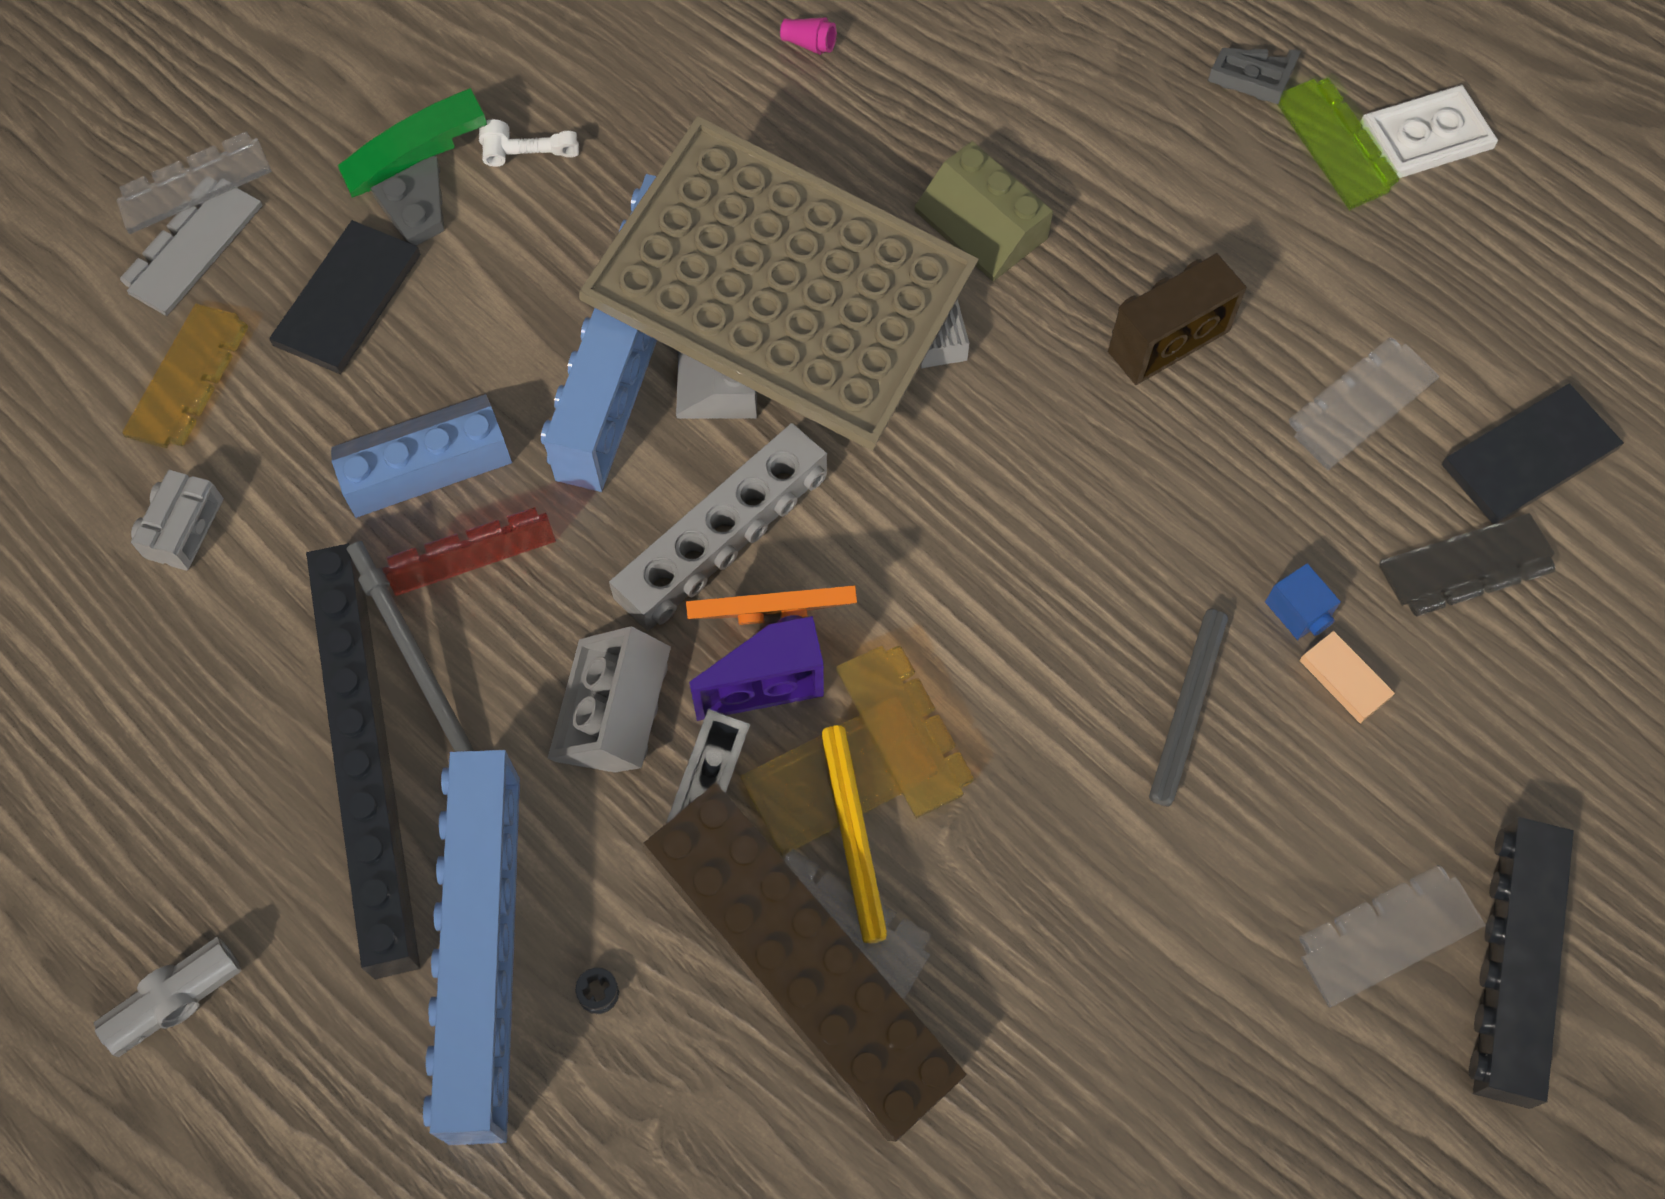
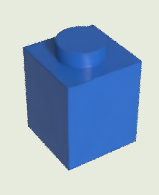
[1265,563,1341,641]

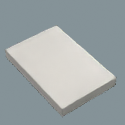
[1360,85,1498,180]

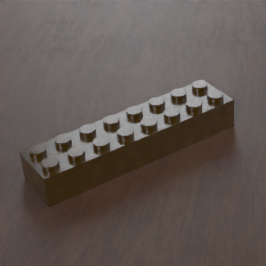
[642,782,967,1142]

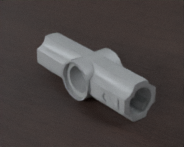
[93,937,242,1058]

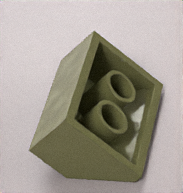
[914,141,1053,282]

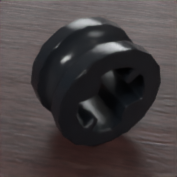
[575,967,619,1014]

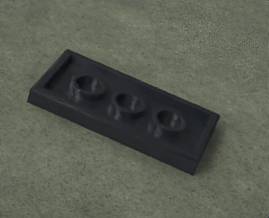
[269,220,421,375]
[1441,383,1624,526]

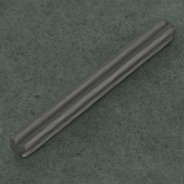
[1149,609,1228,807]

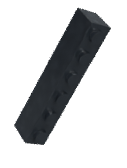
[1469,817,1574,1109]

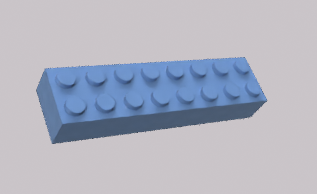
[541,174,657,492]
[423,750,520,1145]

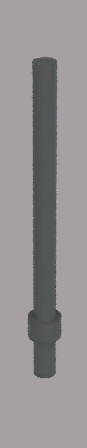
[347,541,474,752]

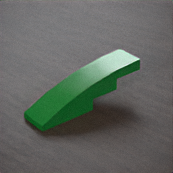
[338,88,487,198]

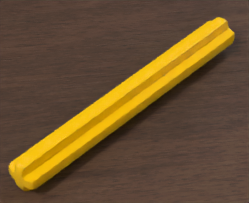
[822,725,887,943]

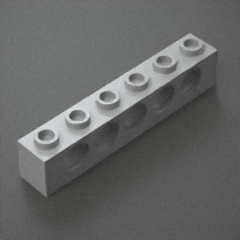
[609,423,827,631]

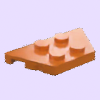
[686,585,857,625]

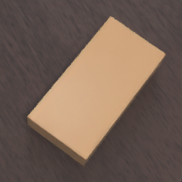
[1299,631,1395,724]

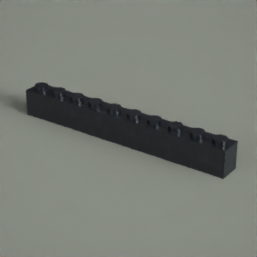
[306,543,420,979]

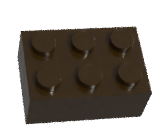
[1108,253,1247,386]

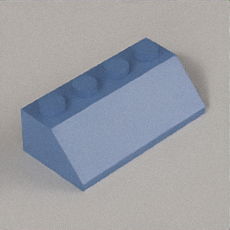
[331,394,512,518]

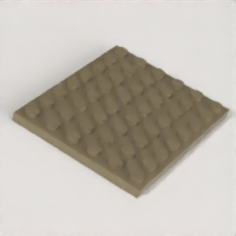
[579,116,979,451]

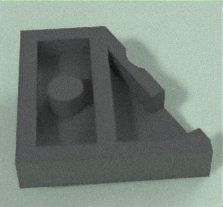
[1208,48,1301,104]
[371,156,444,246]

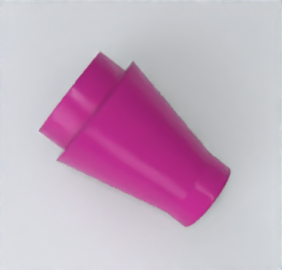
[780,17,837,55]

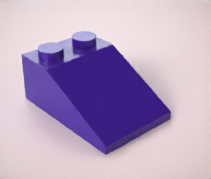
[689,615,824,721]

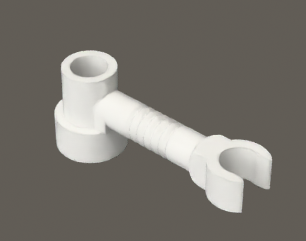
[479,119,579,167]

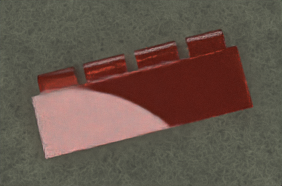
[382,507,556,596]

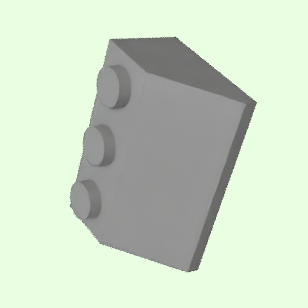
[676,352,757,419]
[547,626,671,773]

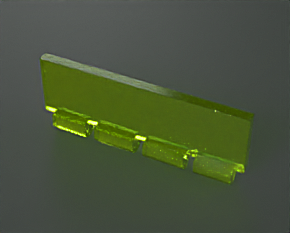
[1277,78,1400,210]

